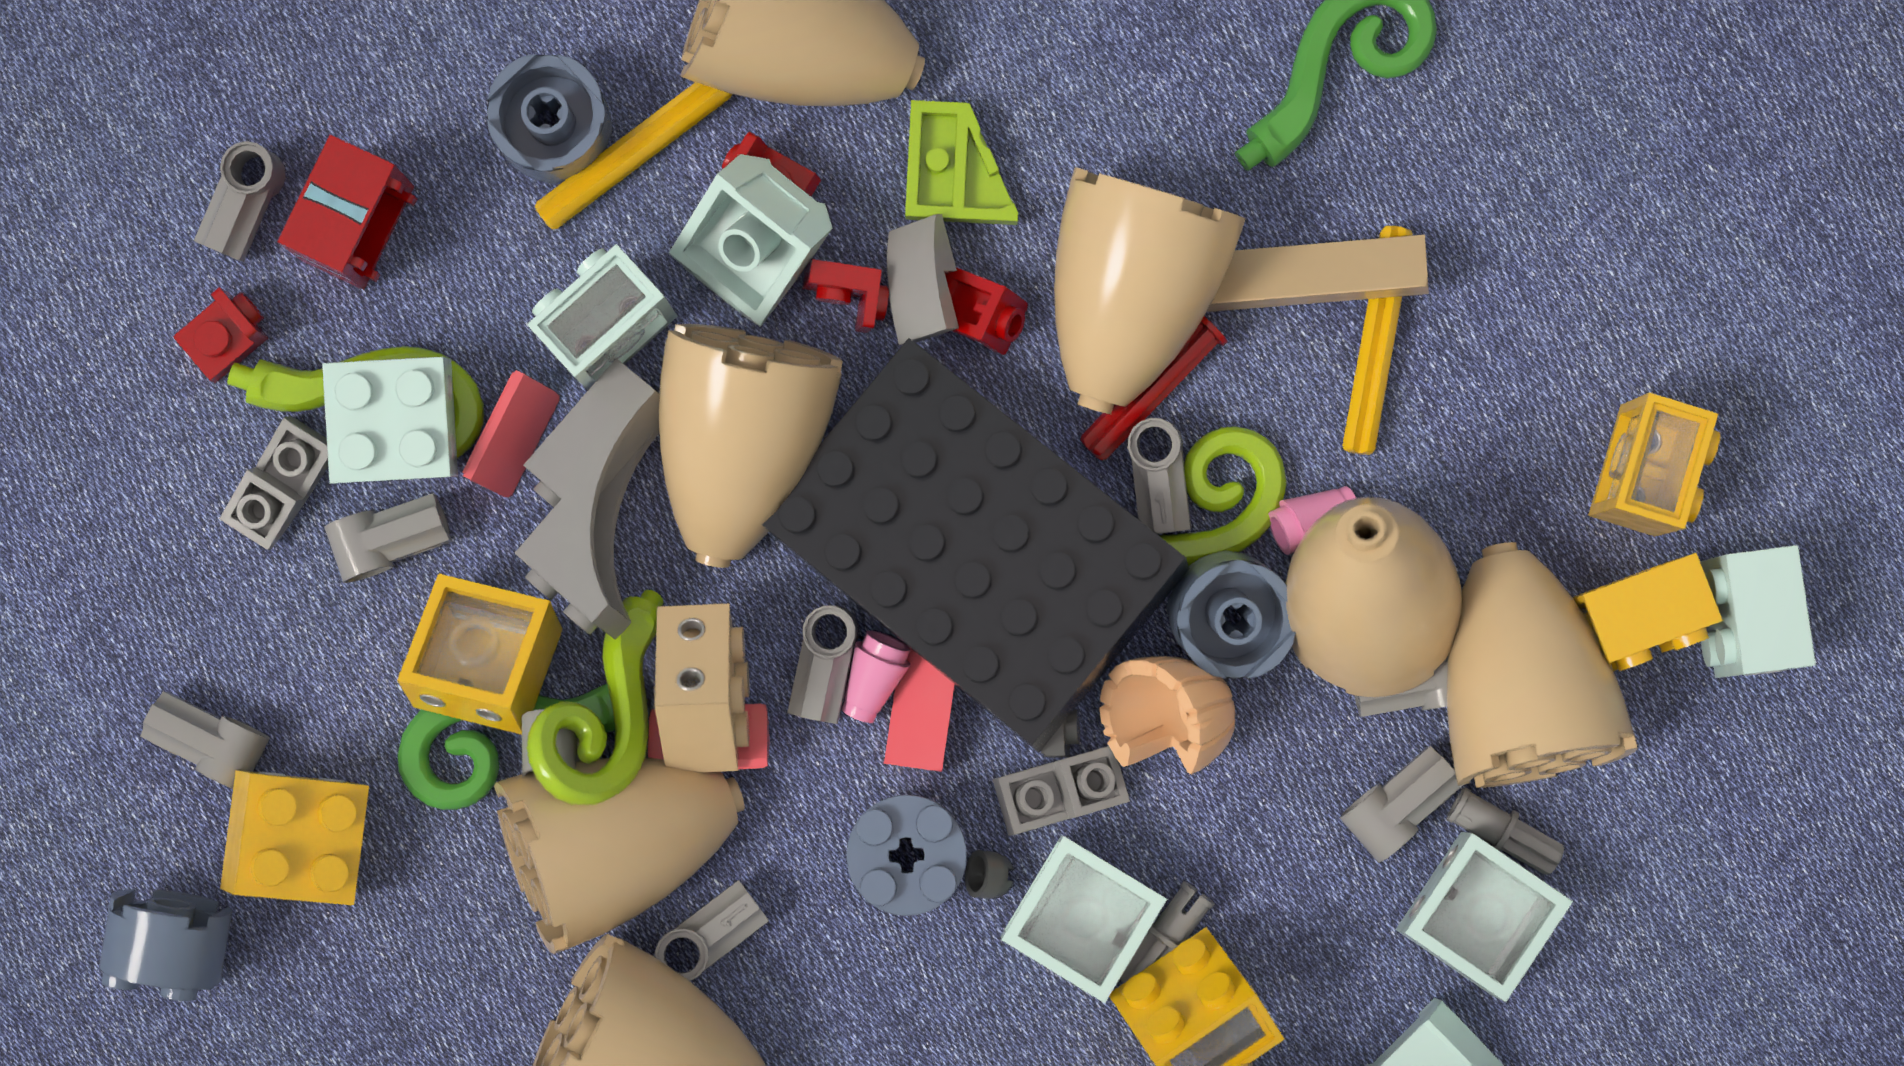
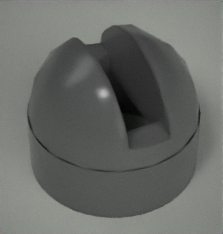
[965,850,1014,899]

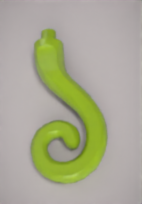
[227,346,484,458]
[1158,426,1286,566]
[527,590,664,805]

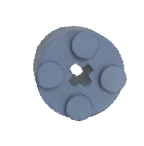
[487,54,613,184]
[1166,550,1295,679]
[846,795,966,916]
[99,889,232,1001]

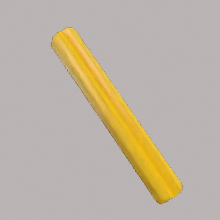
[535,82,732,230]
[1342,226,1413,455]

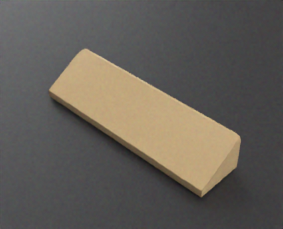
[1206,235,1429,312]

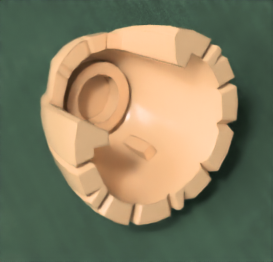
[1099,656,1236,774]

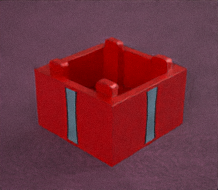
[277,135,417,290]

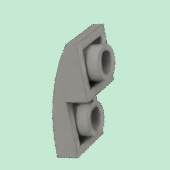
[887,214,959,345]
[219,416,328,550]
[992,746,1130,836]

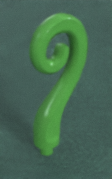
[1235,0,1437,171]
[398,683,648,810]

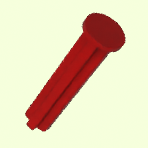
[1080,317,1228,461]

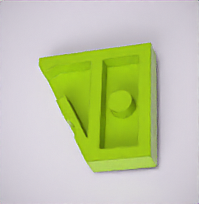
[905,100,1018,225]

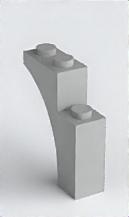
[515,358,660,640]

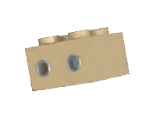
[655,604,750,773]

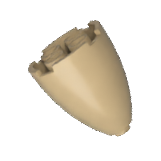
[680,0,925,107]
[1054,167,1246,414]
[659,324,843,568]
[1285,497,1462,697]
[1447,542,1637,788]
[494,758,745,954]
[533,934,766,1066]

